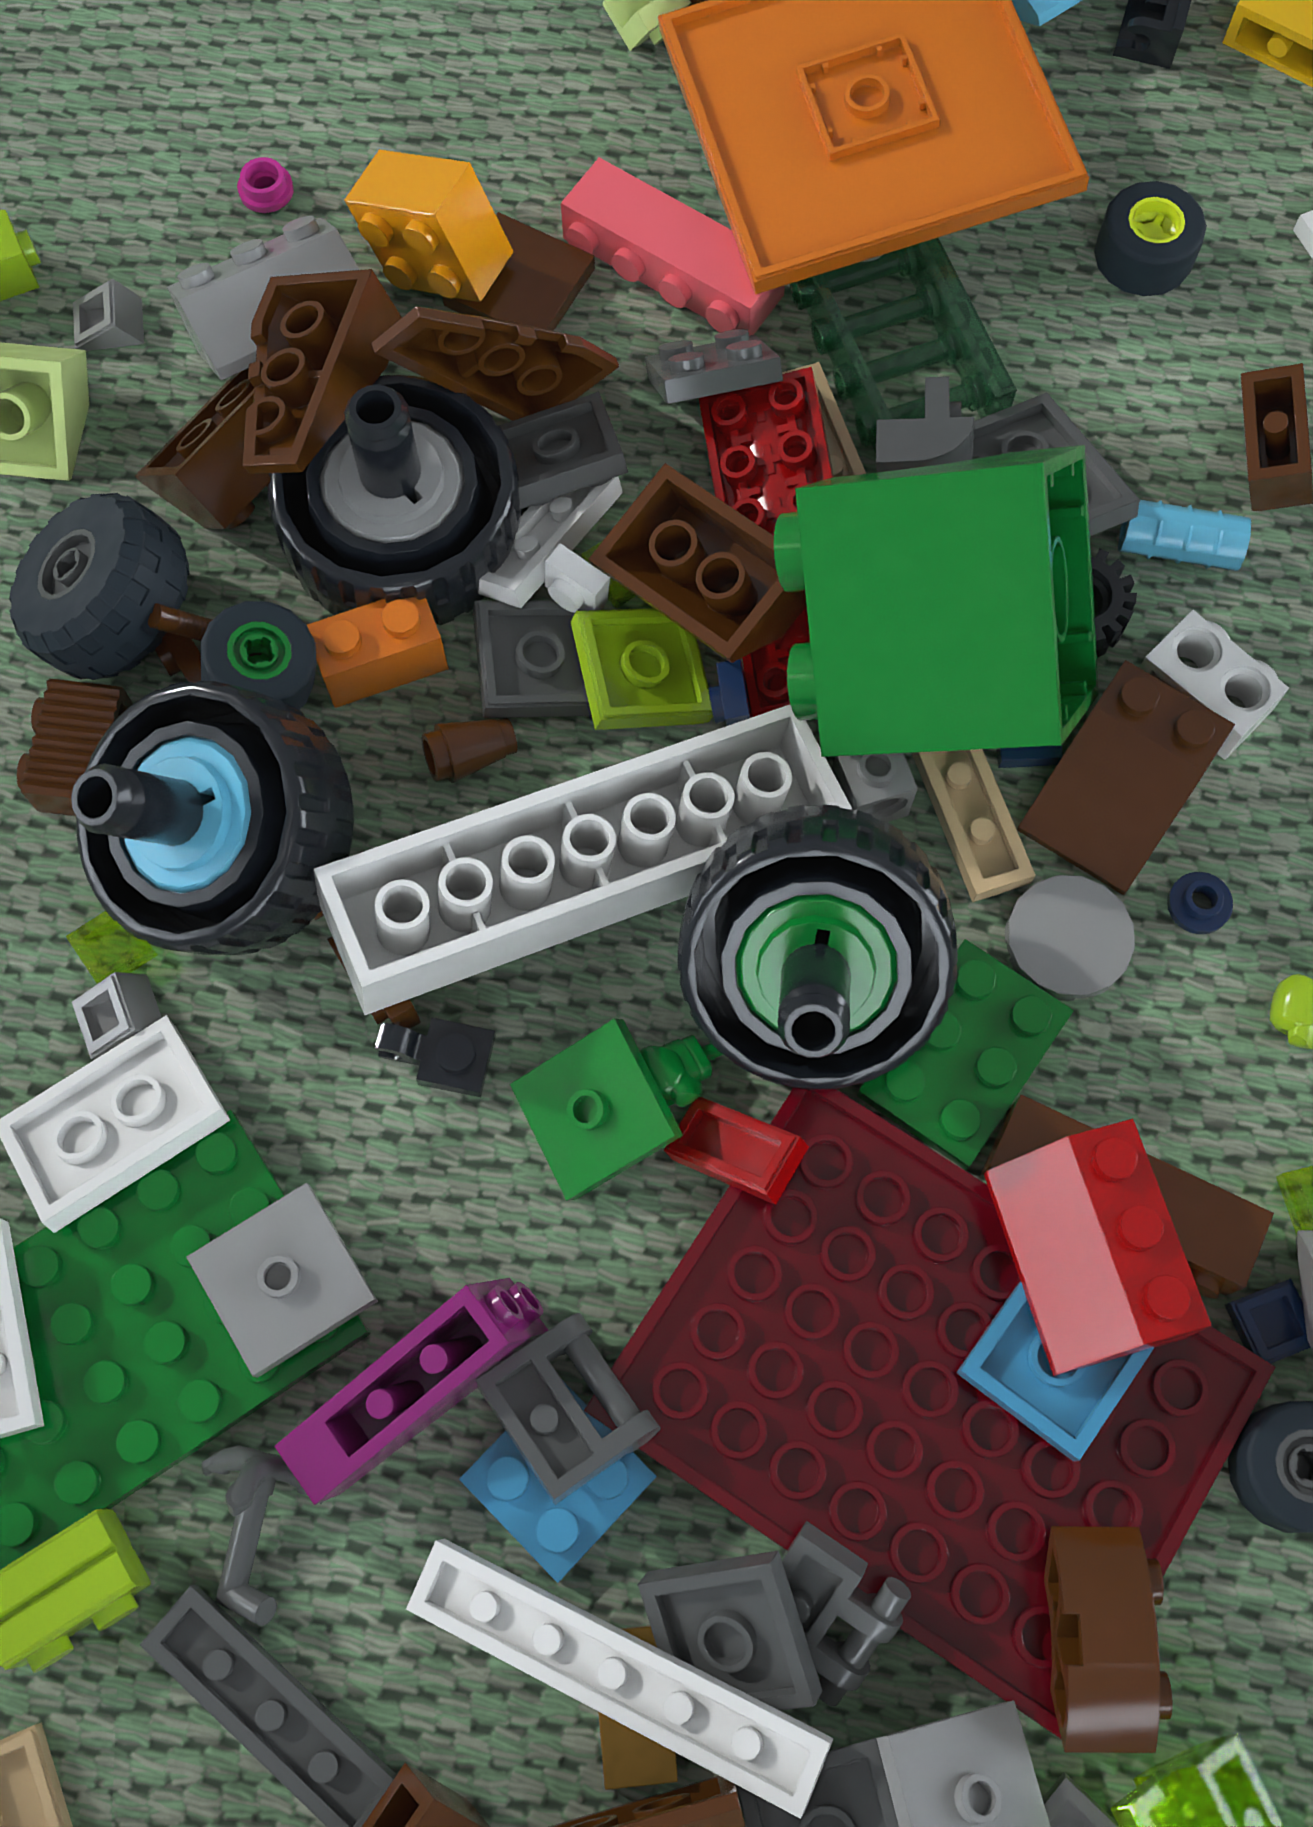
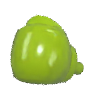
[1269,974,1313,1049]

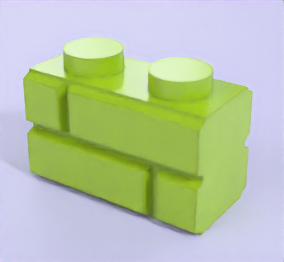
[0,1509,151,1673]

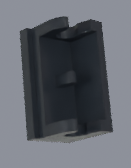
[1113,0,1191,69]

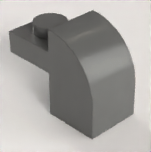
[876,376,974,473]

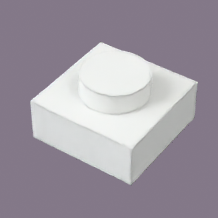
[545,543,610,613]

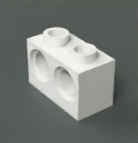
[1140,610,1289,760]

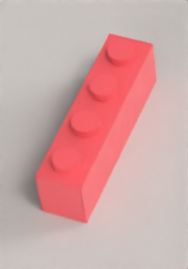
[561,157,785,336]

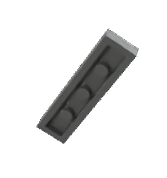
[140,1585,396,1827]

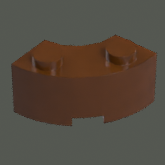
[1044,1526,1173,1753]

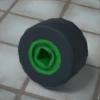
[201,601,317,710]

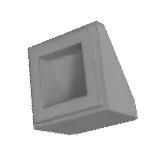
[73,279,144,351]
[72,972,162,1059]

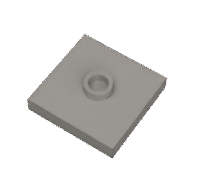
[186,1183,378,1378]
[876,1700,1051,1827]

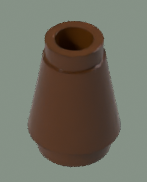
[421,717,518,783]

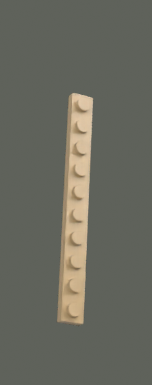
[782,362,1036,903]

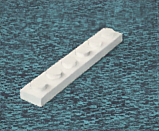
[406,1539,834,1819]

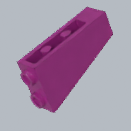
[274,1278,548,1505]

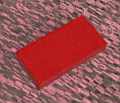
[663,1096,809,1205]

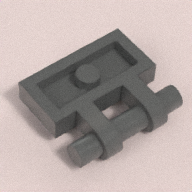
[781,1521,911,1706]

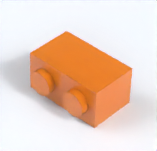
[307,597,449,708]

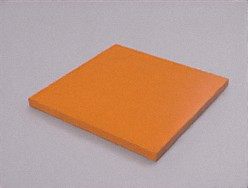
[658,0,1089,295]

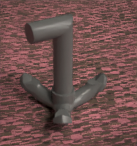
[201,1445,324,1626]

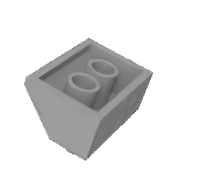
[167,215,359,380]

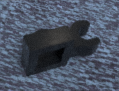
[375,1017,496,1097]

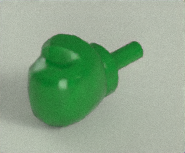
[640,1035,724,1107]

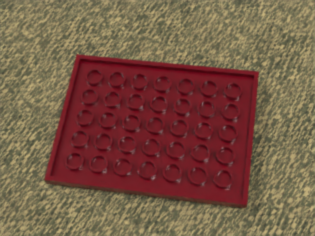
[584,1087,1276,1740]

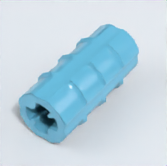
[1118,500,1251,571]

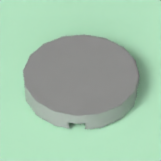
[1005,875,1135,1001]

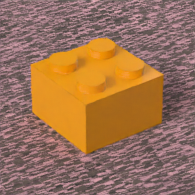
[344,149,514,302]

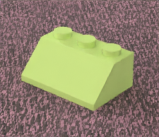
[0,342,89,481]

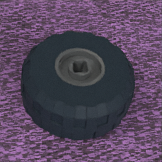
[9,493,190,680]

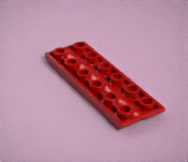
[699,366,834,717]

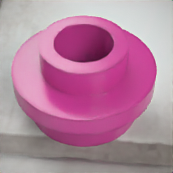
[237,157,294,213]

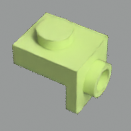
[603,0,691,51]

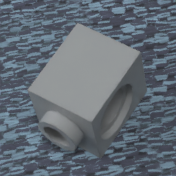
[832,753,918,822]

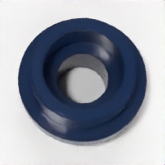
[1167,872,1233,934]

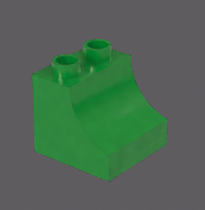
[774,445,1099,757]

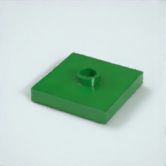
[510,1018,683,1201]

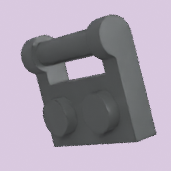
[475,1313,661,1505]

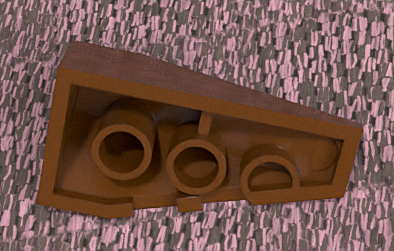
[243,269,402,474]
[372,306,619,421]

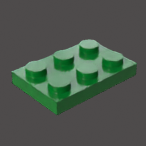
[857,939,1074,1171]

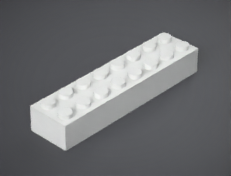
[314,705,852,1015]

